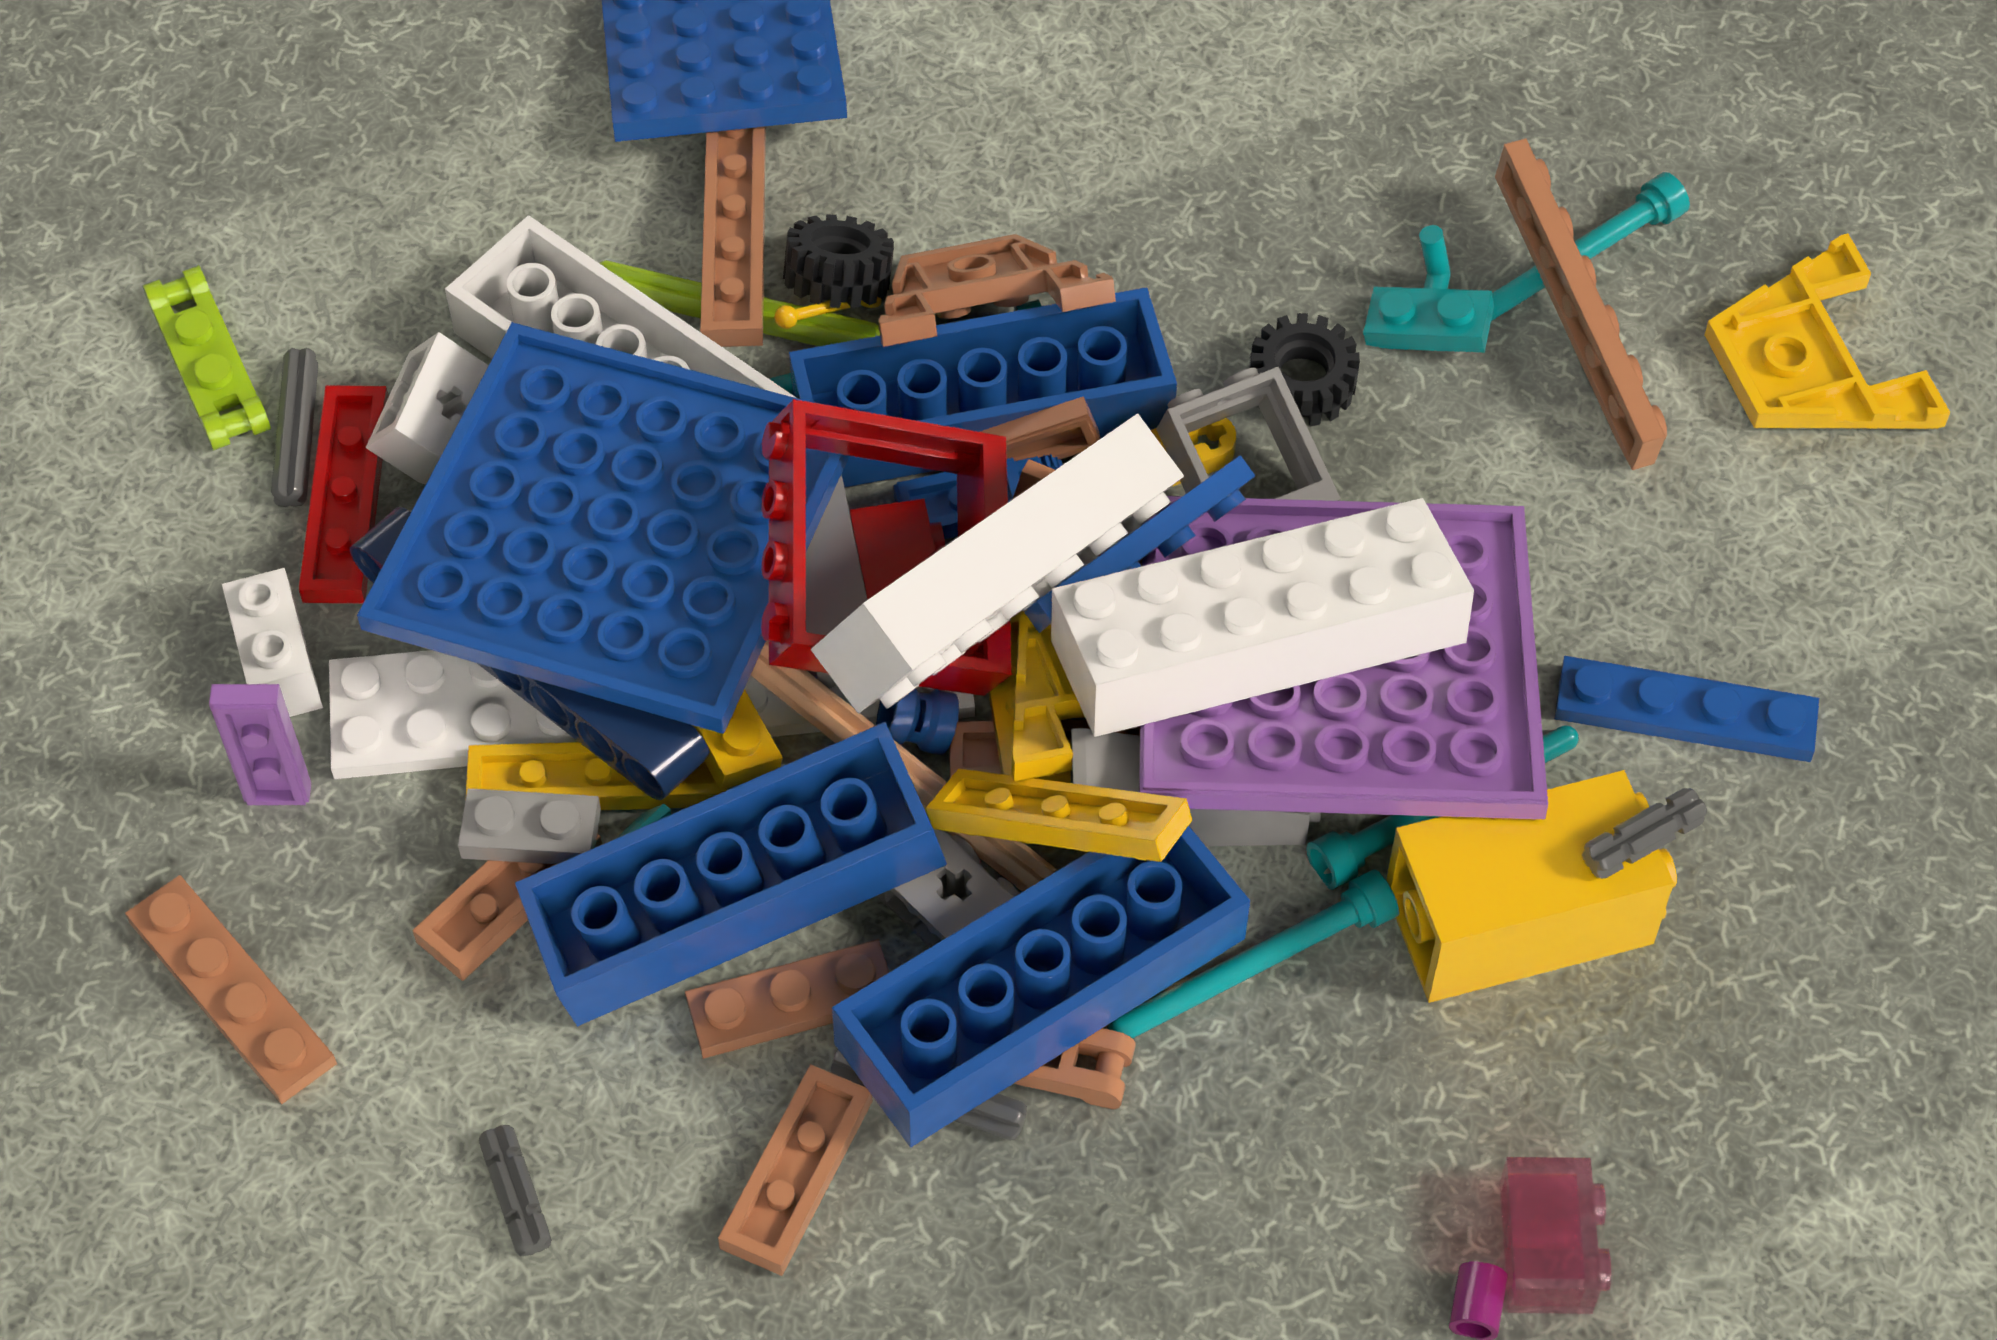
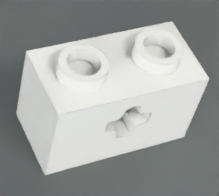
[366,332,489,484]
[222,568,323,717]

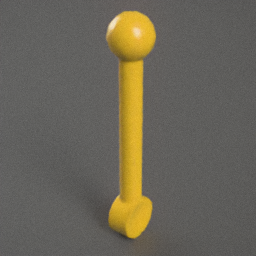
[774,297,882,329]

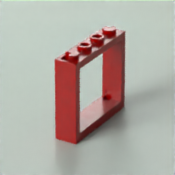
[761,399,1012,696]

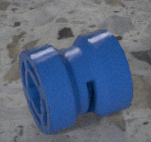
[876,688,959,755]

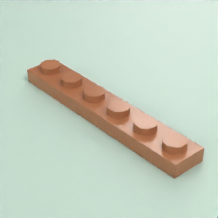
[700,127,766,347]
[1495,138,1667,470]

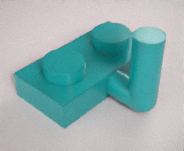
[1363,225,1494,353]

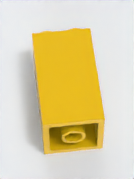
[1386,770,1677,1003]

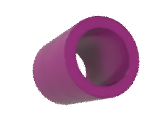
[1449,1261,1508,1340]

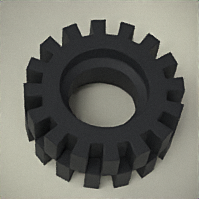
[783,214,894,308]
[1249,313,1360,427]

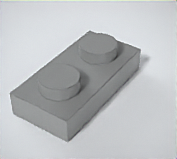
[458,788,601,864]

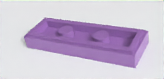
[209,684,311,805]

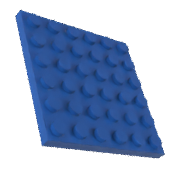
[357,322,849,734]

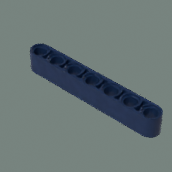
[350,506,710,801]

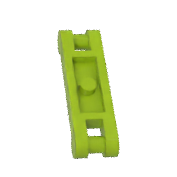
[142,265,271,451]

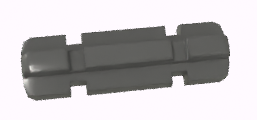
[1582,788,1707,878]
[479,1125,552,1257]

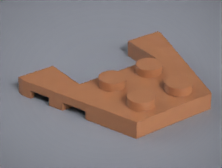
[879,234,1116,347]

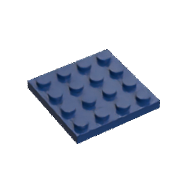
[602,0,848,142]

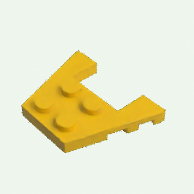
[1704,233,1950,429]
[1011,614,1085,781]

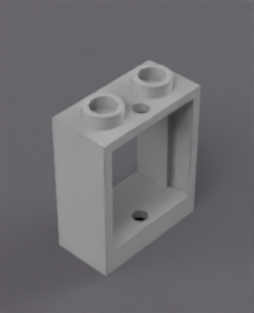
[1156,367,1341,501]

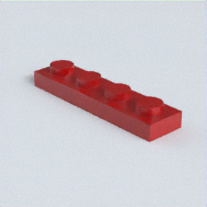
[298,385,389,604]

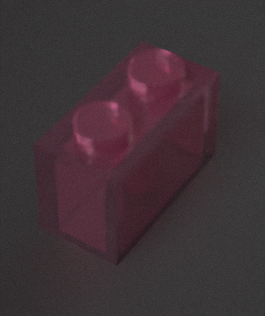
[1499,1157,1611,1314]

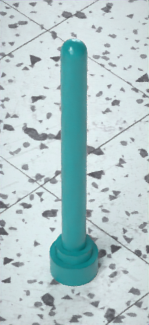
[1491,172,1690,321]
[1306,725,1579,890]
[1107,869,1399,1039]

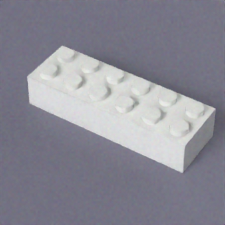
[445,215,796,398]
[811,414,1184,714]
[1051,498,1474,737]

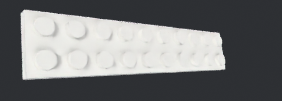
[329,650,975,779]

